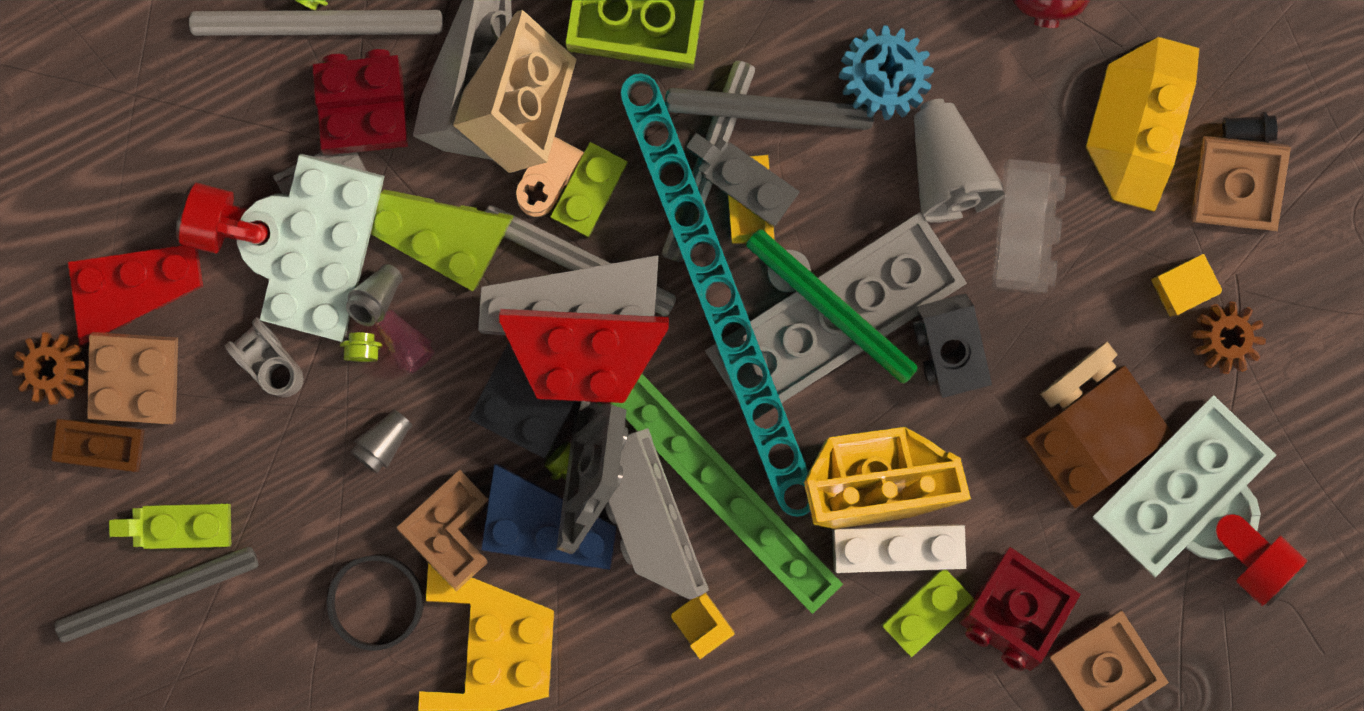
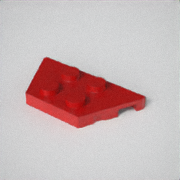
[499,309,669,403]

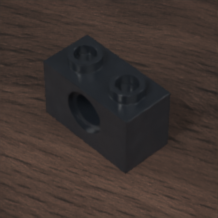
[913,293,992,398]

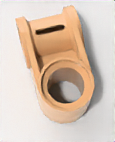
[516,136,584,218]

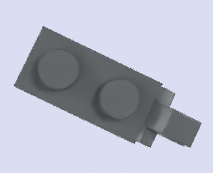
[686,133,800,228]

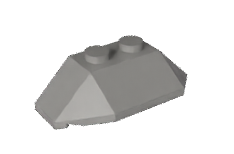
[605,428,709,600]

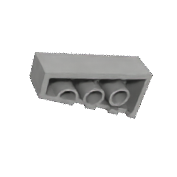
[479,256,658,335]

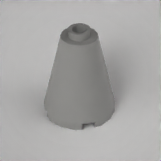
[914,99,1005,223]

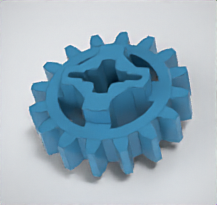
[839,26,934,120]

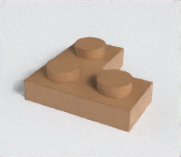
[397,470,489,592]

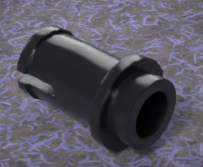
[1222,112,1278,143]

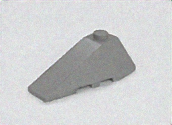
[413,0,512,160]

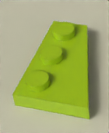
[371,189,514,291]

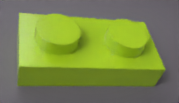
[551,142,628,238]
[882,569,974,657]

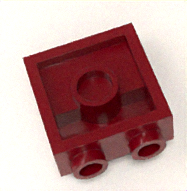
[313,49,408,156]
[959,547,1081,671]

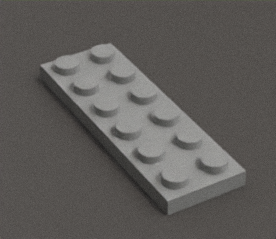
[705,212,967,421]

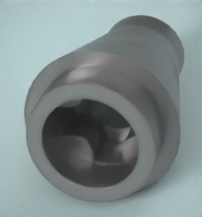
[346,264,403,326]
[351,409,413,474]

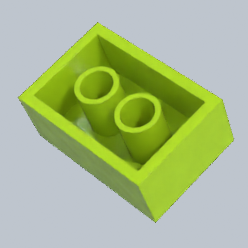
[566,0,705,71]

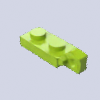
[109,504,231,549]

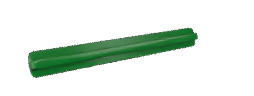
[746,229,917,383]

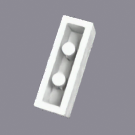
[832,524,966,573]

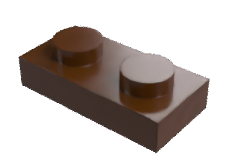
[51,419,145,472]

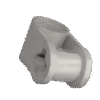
[224,317,304,398]

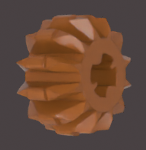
[1191,301,1266,374]
[12,332,87,405]

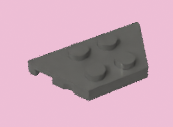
[557,401,628,554]

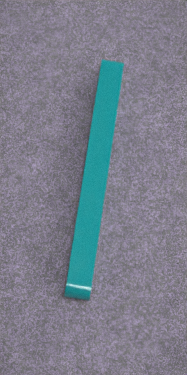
[621,73,811,517]

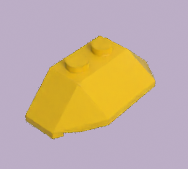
[1086,37,1199,212]
[804,427,971,529]

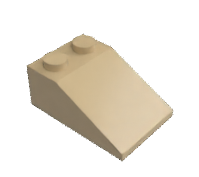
[453,10,577,173]

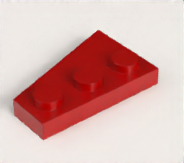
[68,245,203,347]

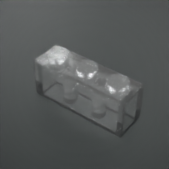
[991,159,1066,295]

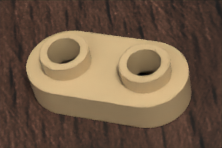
[1040,341,1118,409]

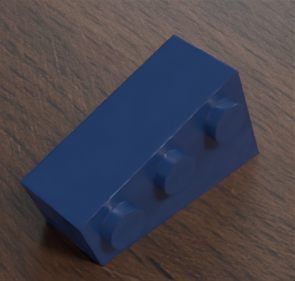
[482,464,618,570]

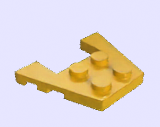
[418,563,554,711]

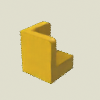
[1151,254,1222,317]
[671,592,735,659]

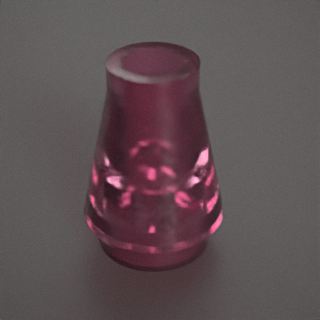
[373,310,435,374]

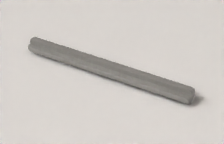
[189,10,443,36]

